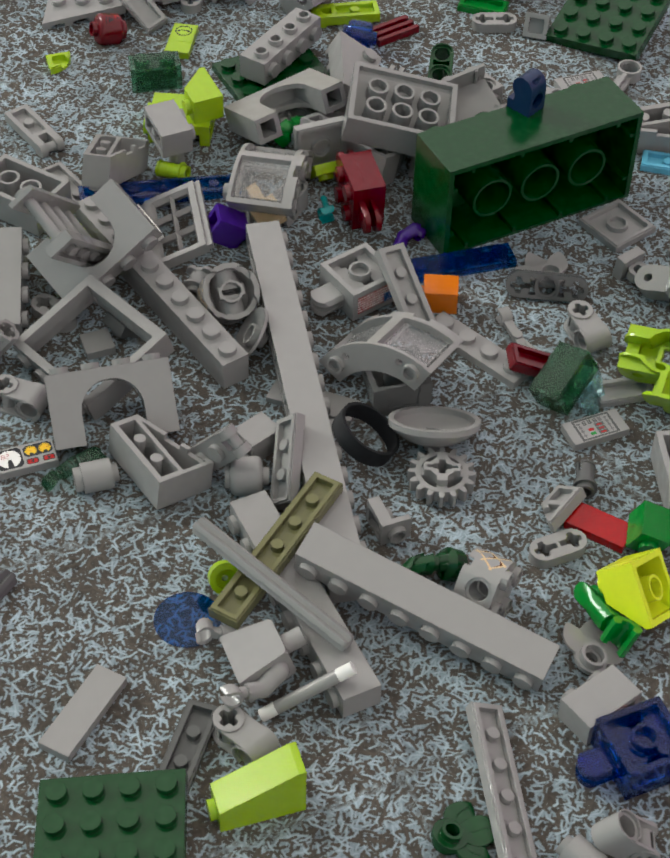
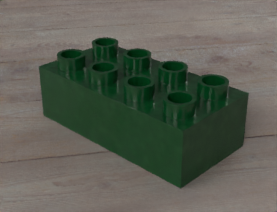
[411,76,644,257]

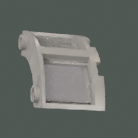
[223,143,314,217]
[319,311,464,391]

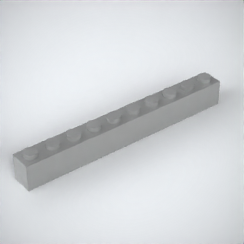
[75,196,249,389]

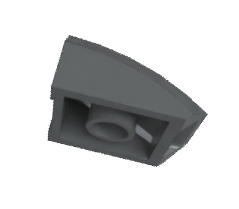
[361,347,433,416]

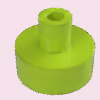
[207,560,238,594]

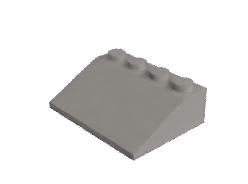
[341,61,458,156]

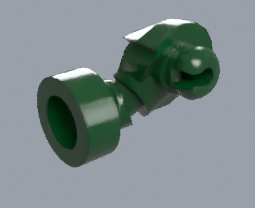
[402,547,468,582]

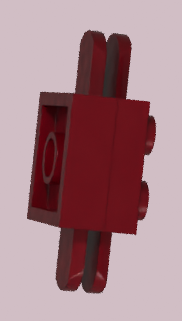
[334,150,386,234]

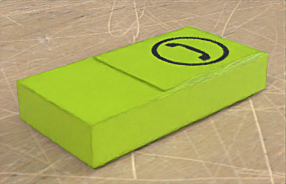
[164,23,199,60]

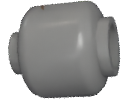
[225,456,269,496]

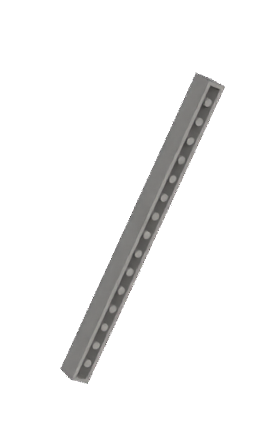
[246,220,367,604]

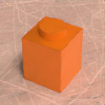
[421,274,459,314]

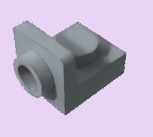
[366,496,412,545]

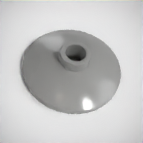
[235,307,268,357]

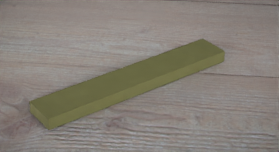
[208,472,343,630]

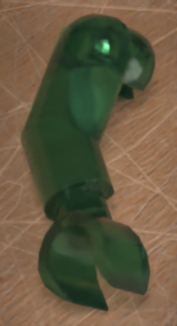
[41,446,107,492]

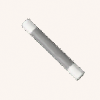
[258,661,357,722]

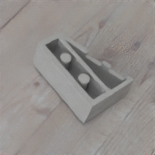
[108,414,214,510]

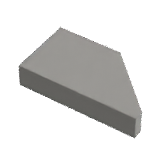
[541,485,587,532]

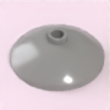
[388,406,481,451]

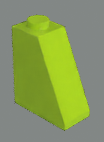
[205,741,307,832]

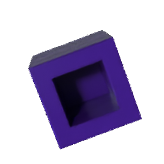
[208,203,248,249]

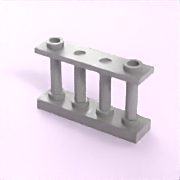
[8,184,113,267]

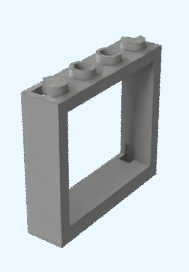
[13,274,175,420]

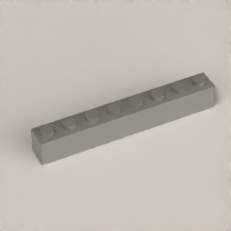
[227,490,382,718]
[294,522,560,691]

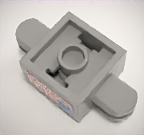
[310,242,394,321]

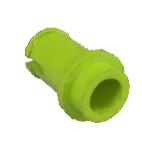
[155,160,191,183]

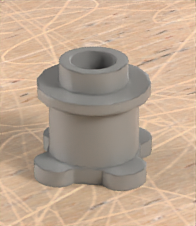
[183,265,212,298]

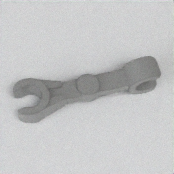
[496,306,538,350]

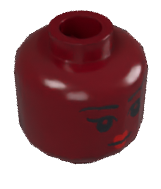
[89,13,127,45]

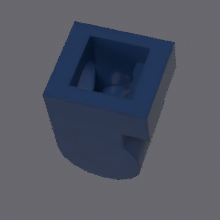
[507,68,546,118]

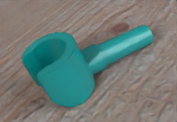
[317,195,335,224]

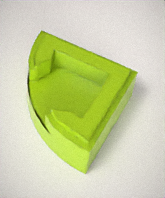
[45,51,71,75]

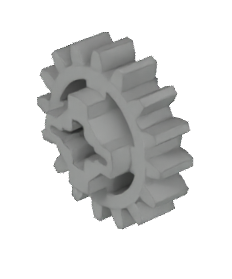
[407,447,476,508]

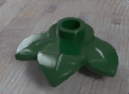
[431,801,494,858]

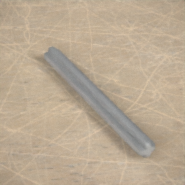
[192,517,354,651]

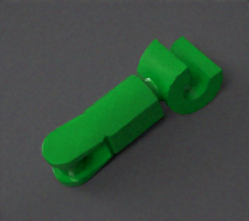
[574,581,643,658]

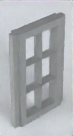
[140,180,214,269]

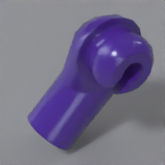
[393,223,426,247]

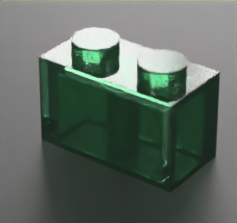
[128,51,183,93]
[528,341,599,416]

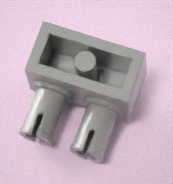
[144,99,196,164]

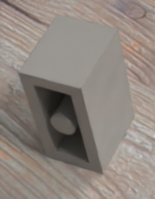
[557,664,642,746]

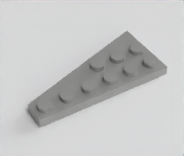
[42,0,182,30]

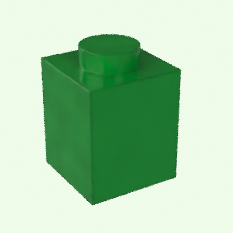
[626,500,670,552]

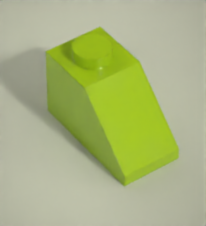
[182,67,224,124]

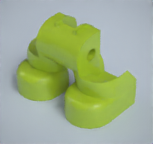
[617,324,670,414]

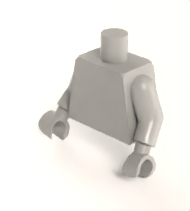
[195,618,308,709]

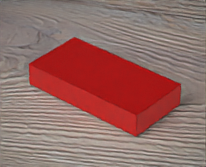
[563,502,628,554]

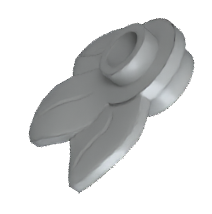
[515,252,568,288]
[562,620,624,675]

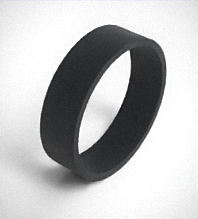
[332,402,400,467]

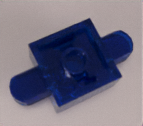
[575,696,670,800]

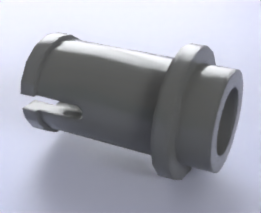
[572,459,598,499]

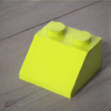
[596,547,670,630]

